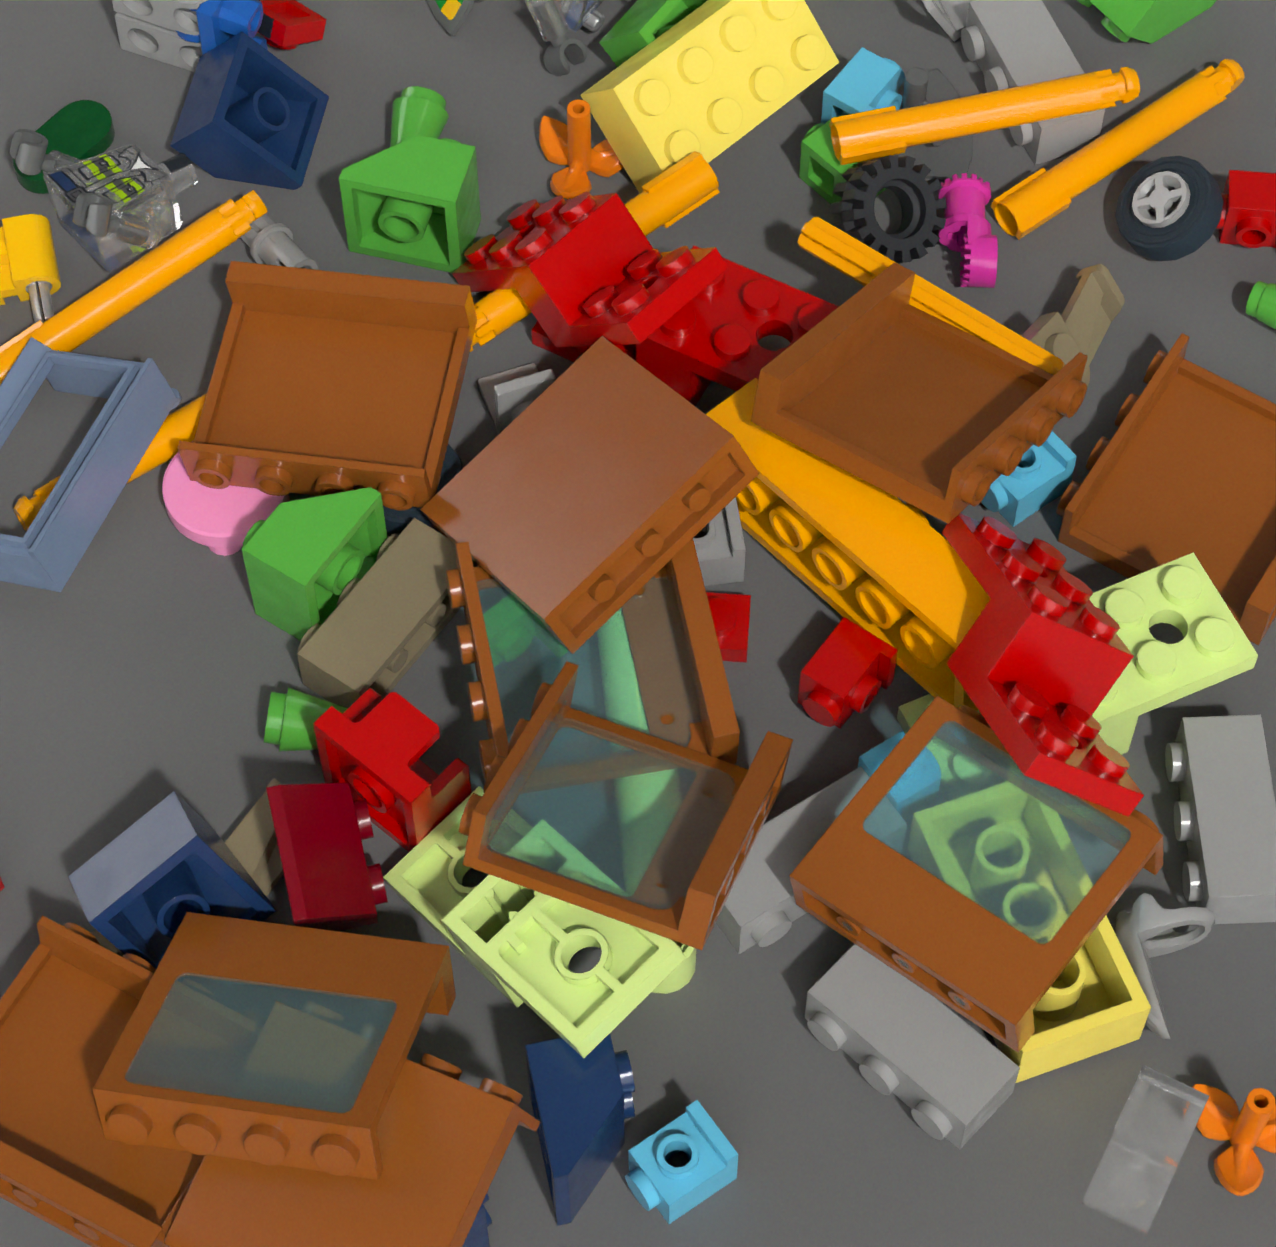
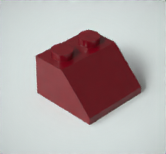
[266,783,388,931]

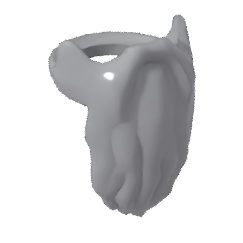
[1115,893,1215,1039]

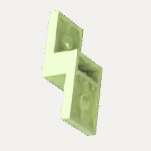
[897,552,1258,804]
[383,786,686,1058]

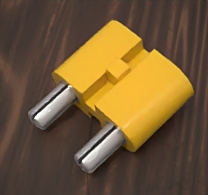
[0,214,61,323]

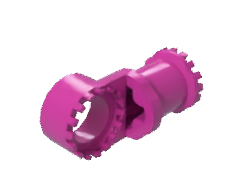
[938,173,998,288]

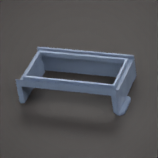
[0,337,182,592]

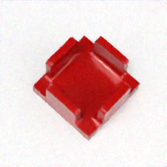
[313,688,471,852]

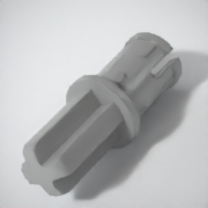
[240,214,319,270]

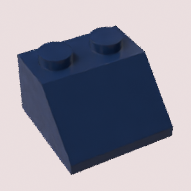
[170,32,329,190]
[68,791,276,987]
[525,1034,635,1226]

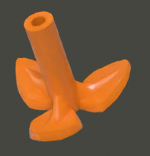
[539,99,624,199]
[1190,1084,1276,1196]

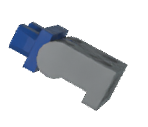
[112,0,268,72]

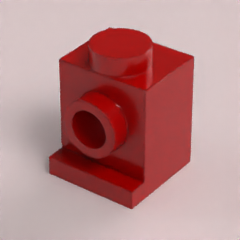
[1216,170,1276,248]
[798,617,898,729]

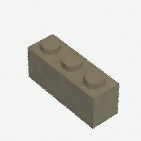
[297,518,477,708]

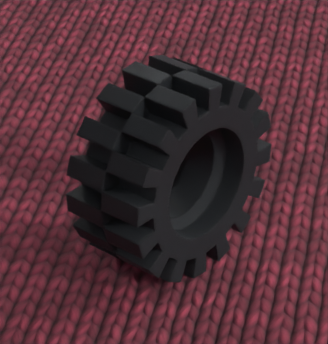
[830,155,947,264]

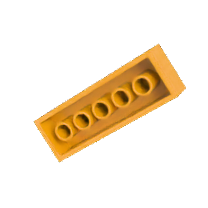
[706,378,991,711]

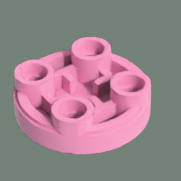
[162,441,290,556]

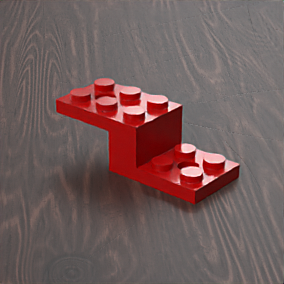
[452,192,729,348]
[531,245,839,406]
[942,513,1144,817]

